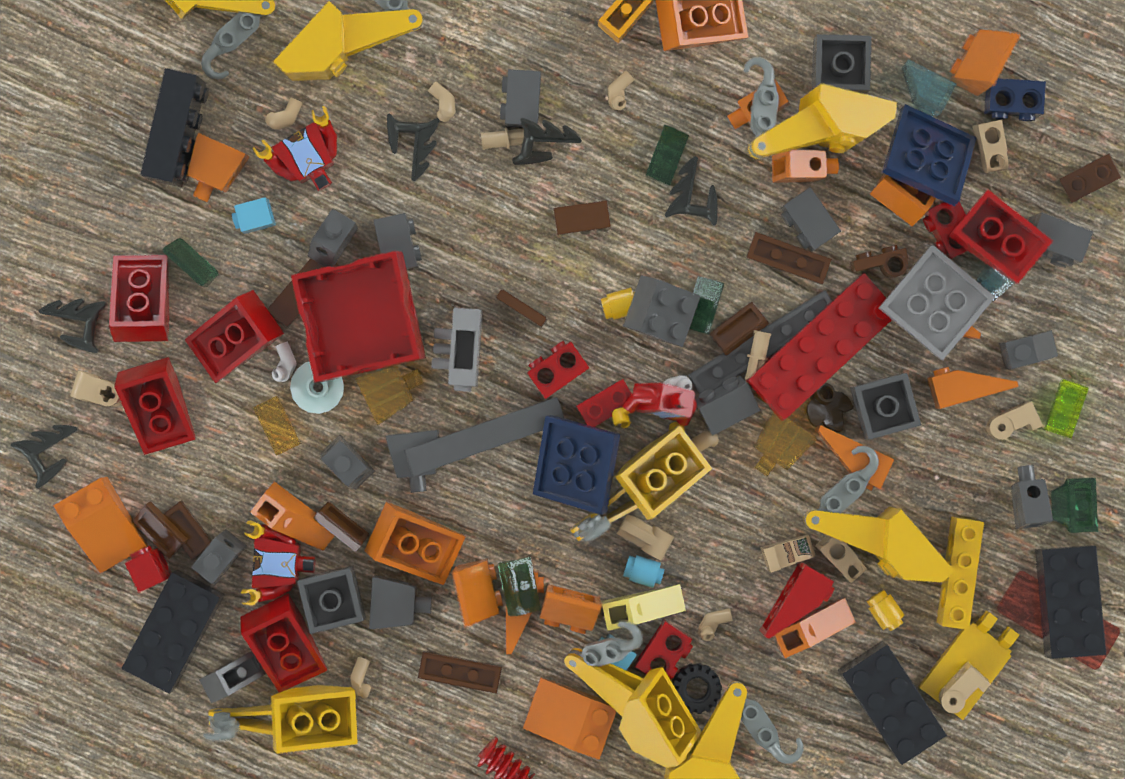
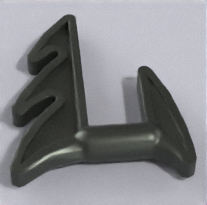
[387,113,440,182]
[512,118,582,165]
[665,156,718,226]
[38,299,107,353]
[11,425,78,488]

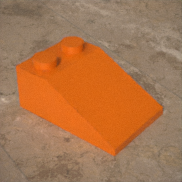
[655,0,748,51]
[949,29,1021,96]
[870,174,936,227]
[53,477,148,573]
[364,502,466,585]
[452,558,504,627]
[540,584,601,634]
[523,677,616,760]

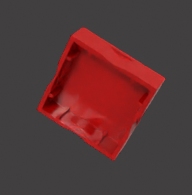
[291,251,426,382]

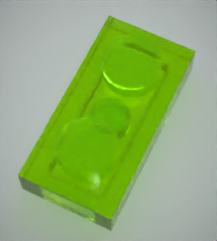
[1044,379,1089,439]

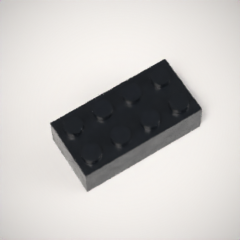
[140,68,209,188]
[1035,545,1106,659]
[121,570,225,694]
[838,641,947,765]

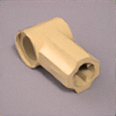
[617,514,674,561]

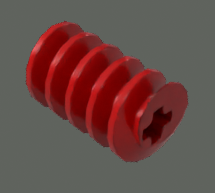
[477,737,535,779]

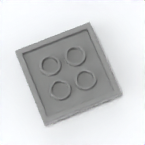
[879,245,995,360]

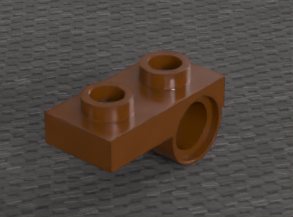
[1059,153,1122,203]
[850,245,908,278]

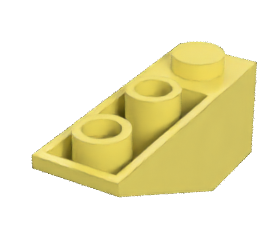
[601,584,686,631]

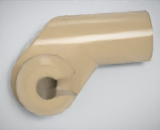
[608,70,634,111]
[428,81,456,122]
[265,97,303,130]
[691,431,719,453]
[698,608,733,641]
[350,657,371,698]

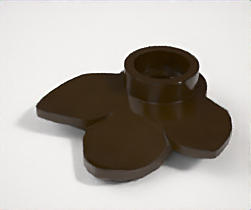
[806,382,854,432]

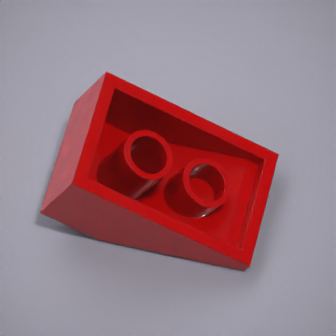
[949,189,1053,284]
[109,255,169,342]
[185,290,284,384]
[114,357,196,455]
[759,561,835,639]
[240,593,327,693]

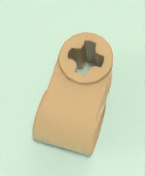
[70,370,122,407]

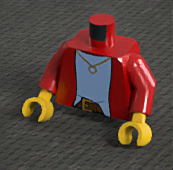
[253,106,337,191]
[612,383,697,432]
[241,520,315,605]

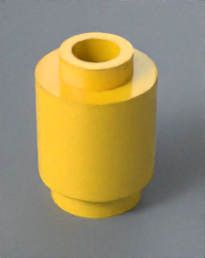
[600,287,635,320]
[866,590,905,631]

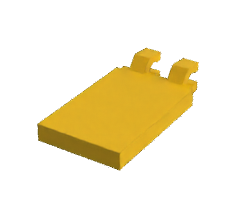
[918,610,1019,720]

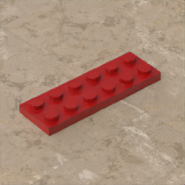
[746,273,892,421]

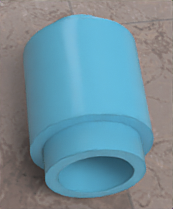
[623,555,665,588]

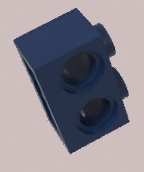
[984,78,1046,121]

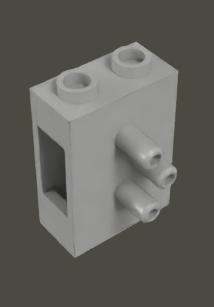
[432,308,483,392]

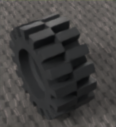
[672,663,722,714]

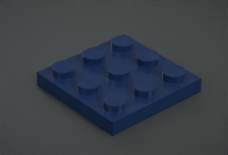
[882,104,976,206]
[533,415,620,515]

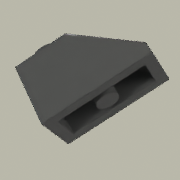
[999,330,1058,369]
[199,651,266,703]

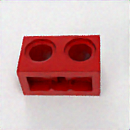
[923,201,967,259]
[527,340,589,399]
[576,379,632,427]
[125,546,172,593]
[634,619,693,680]

